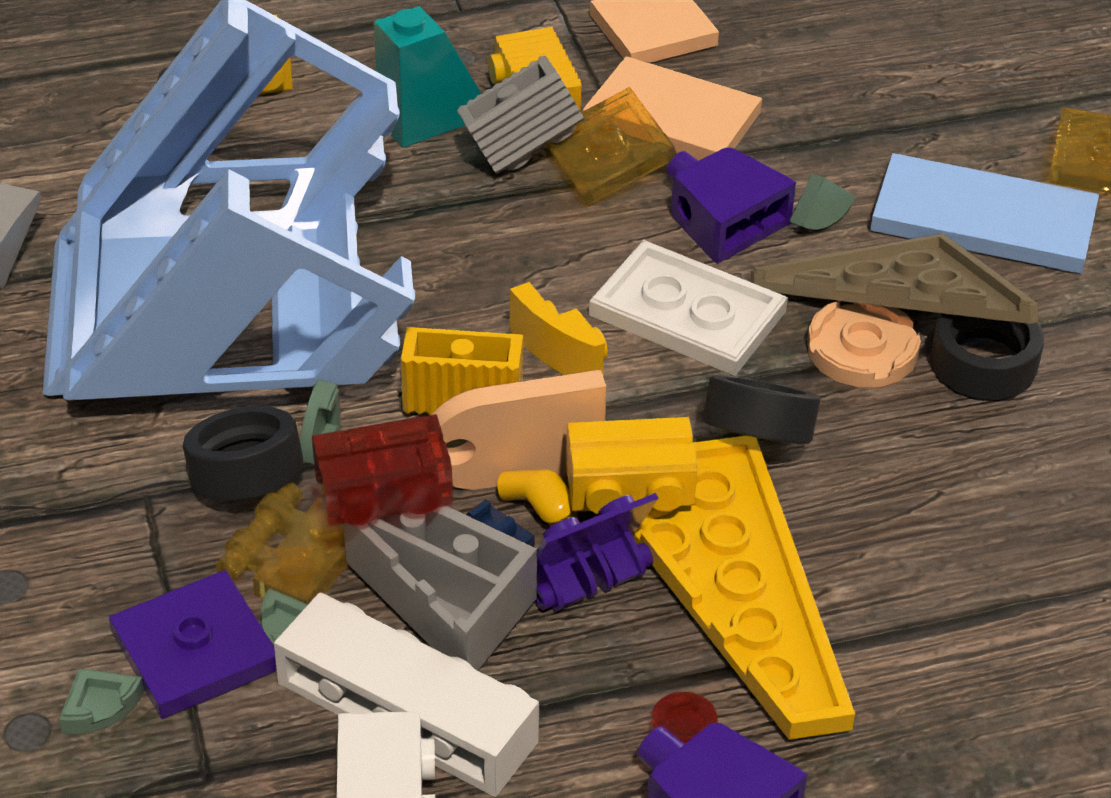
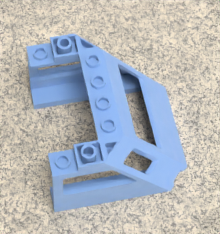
[42,0,415,400]

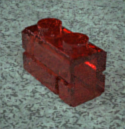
[312,414,453,526]

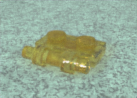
[216,482,348,604]

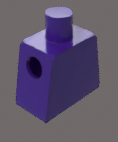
[667,148,796,264]
[637,723,807,798]

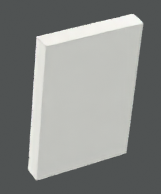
[589,240,788,376]

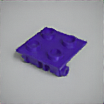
[535,493,659,611]

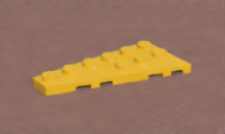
[633,436,855,740]

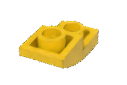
[510,282,608,375]

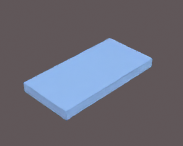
[870,153,1099,274]

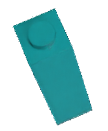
[374,6,482,148]

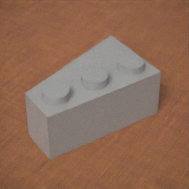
[342,474,537,671]

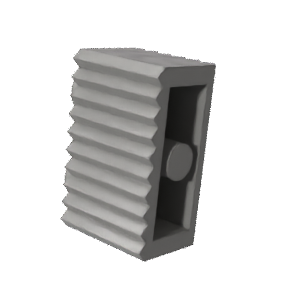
[457,56,585,174]

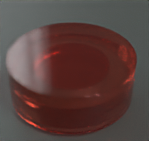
[651,692,718,743]

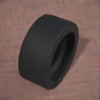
[931,313,1044,400]
[702,375,821,444]
[183,406,303,501]

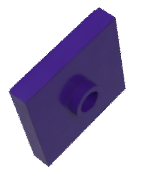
[108,569,277,719]

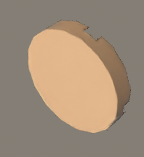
[807,301,921,388]

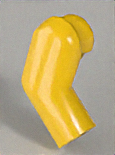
[497,469,579,527]

